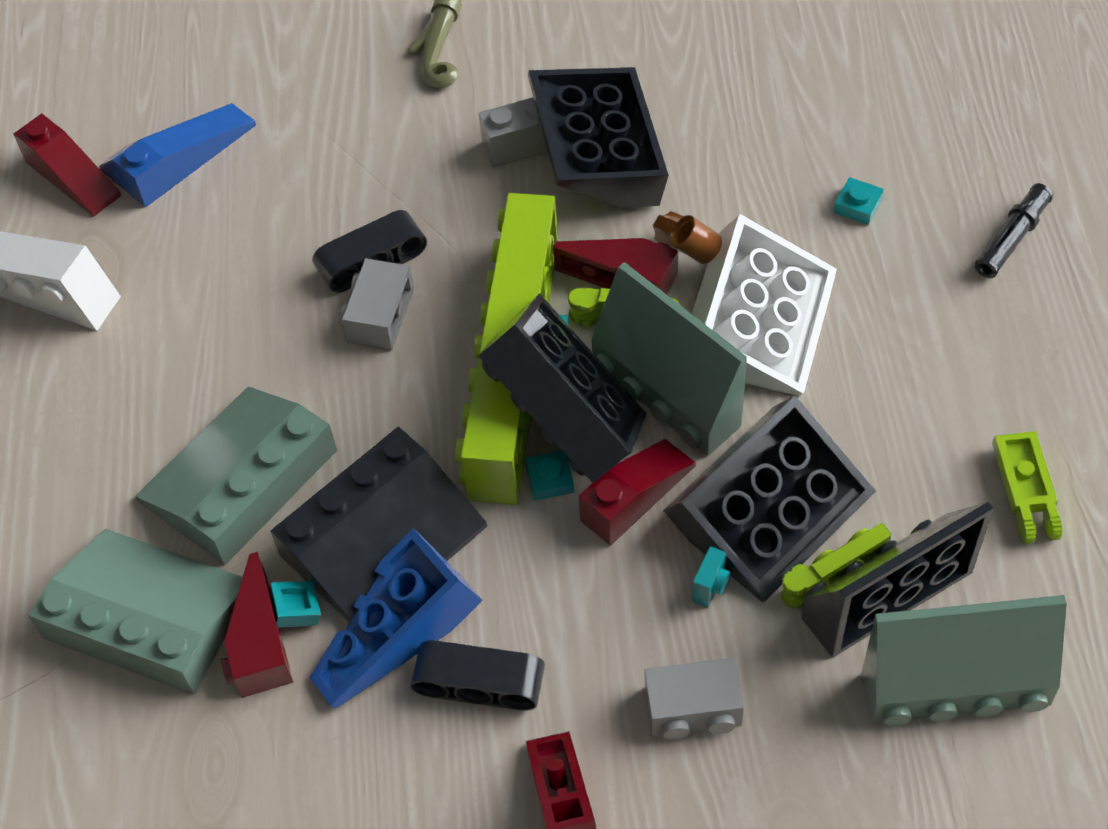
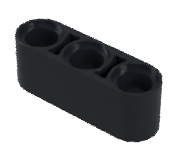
[312,210,427,293]
[410,640,545,711]

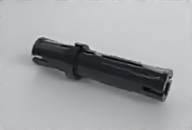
[974,183,1054,278]

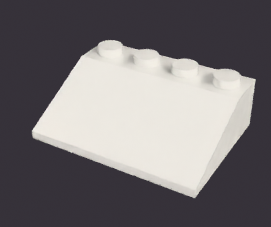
[692,214,837,396]

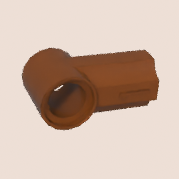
[652,211,722,264]

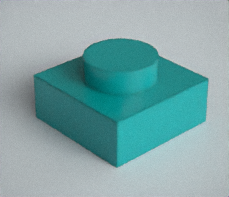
[834,177,884,225]
[525,450,575,501]
[692,546,730,608]
[269,581,321,628]

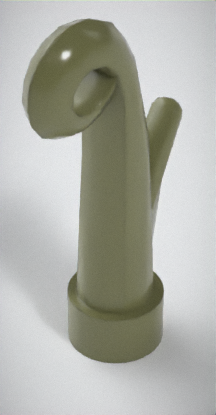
[408,0,462,89]

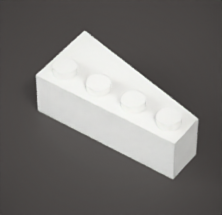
[0,231,121,331]

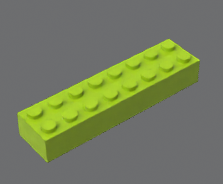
[455,193,558,505]

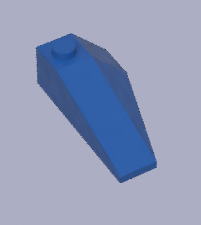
[99,103,256,207]
[310,528,483,709]

